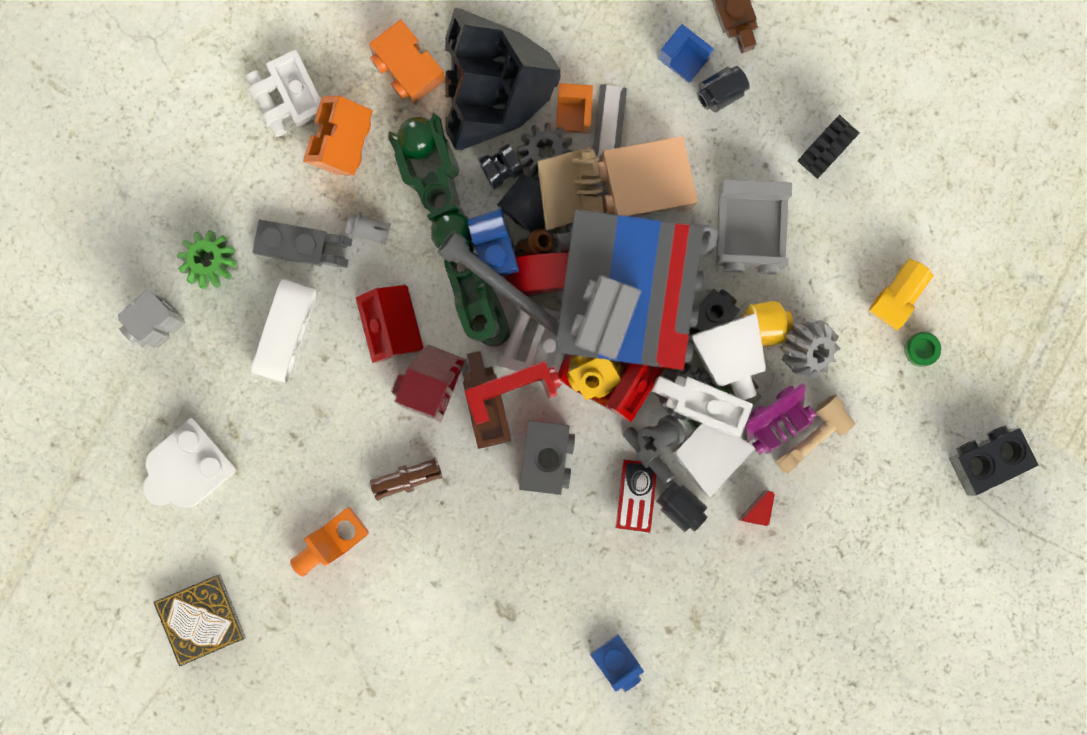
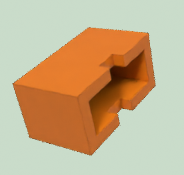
[369,19,445,105]
[303,95,373,175]

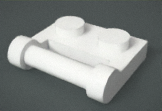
[496,306,565,373]

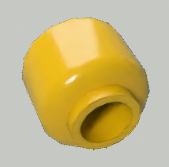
[740,301,793,348]

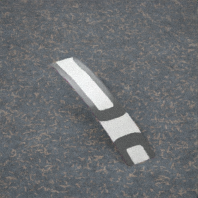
[593,84,627,213]

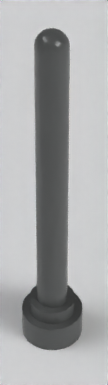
[437,231,559,337]

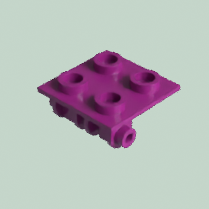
[745,383,817,455]

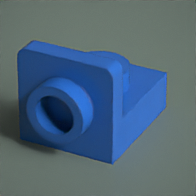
[590,634,644,692]

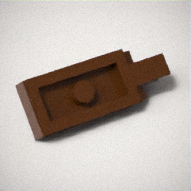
[712,0,758,54]
[462,351,512,449]

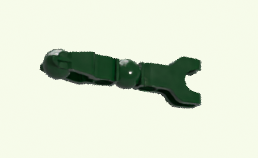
[388,112,510,347]

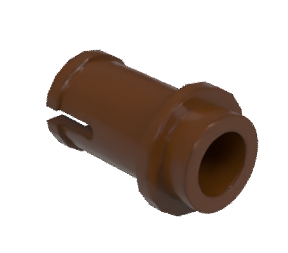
[515,229,553,257]

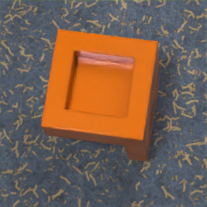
[556,83,593,134]

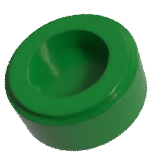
[904,332,941,367]

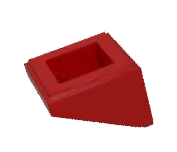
[738,491,775,526]

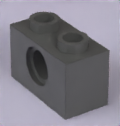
[519,420,575,495]

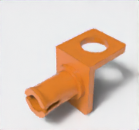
[290,507,369,577]

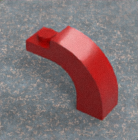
[503,253,569,296]

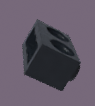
[949,425,1039,496]

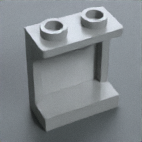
[716,179,792,274]

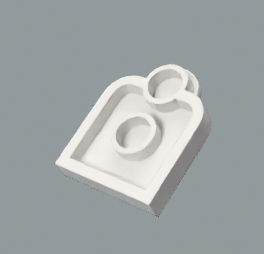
[143,417,238,508]

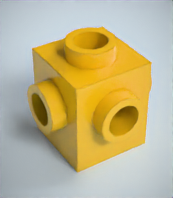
[567,355,624,400]

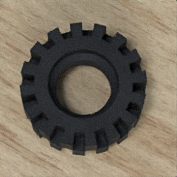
[798,114,860,179]

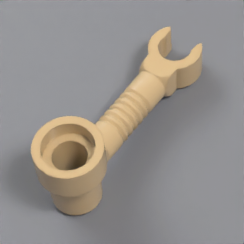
[775,394,856,474]

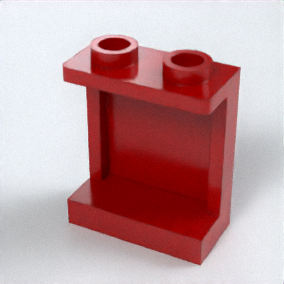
[557,354,665,423]
[464,361,561,425]

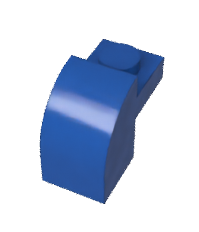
[468,208,520,277]

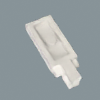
[651,376,753,438]

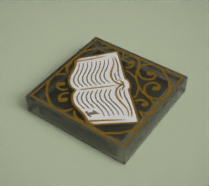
[153,574,246,667]

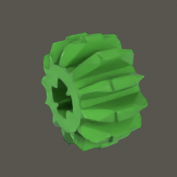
[177,230,237,289]

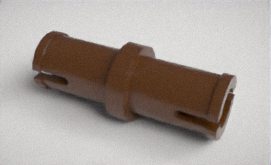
[370,457,443,501]

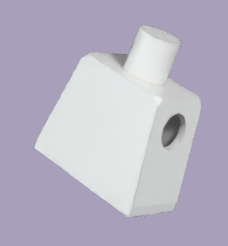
[688,314,766,400]
[672,419,755,497]

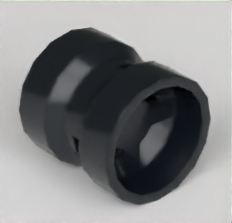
[478,144,524,189]

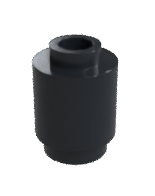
[697,66,750,113]
[656,481,708,532]

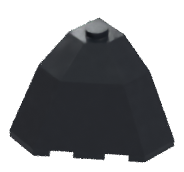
[445,8,561,151]

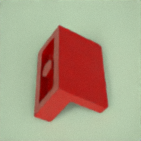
[355,285,423,363]

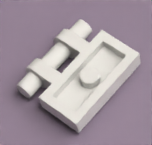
[246,49,321,137]

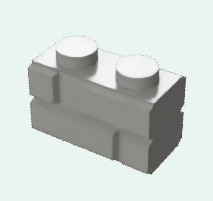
[570,275,641,360]
[118,290,185,348]

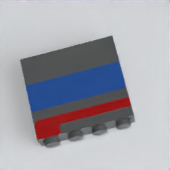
[555,209,709,370]

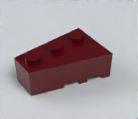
[391,344,466,422]

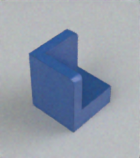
[658,24,714,82]

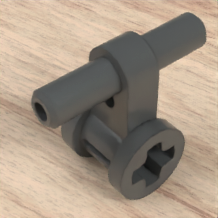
[623,415,685,485]

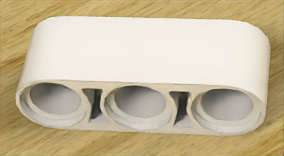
[252,279,317,384]

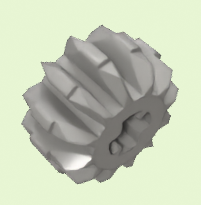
[779,318,841,378]

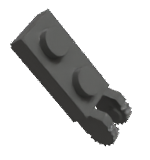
[252,219,353,268]

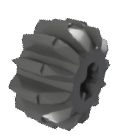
[517,123,573,178]

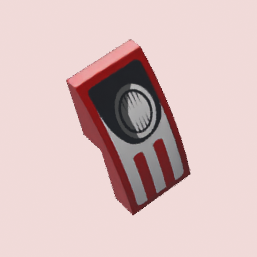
[615,459,657,533]

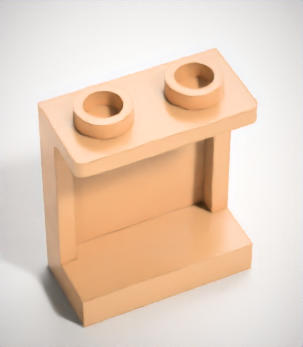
[598,136,698,217]

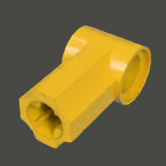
[868,258,934,331]

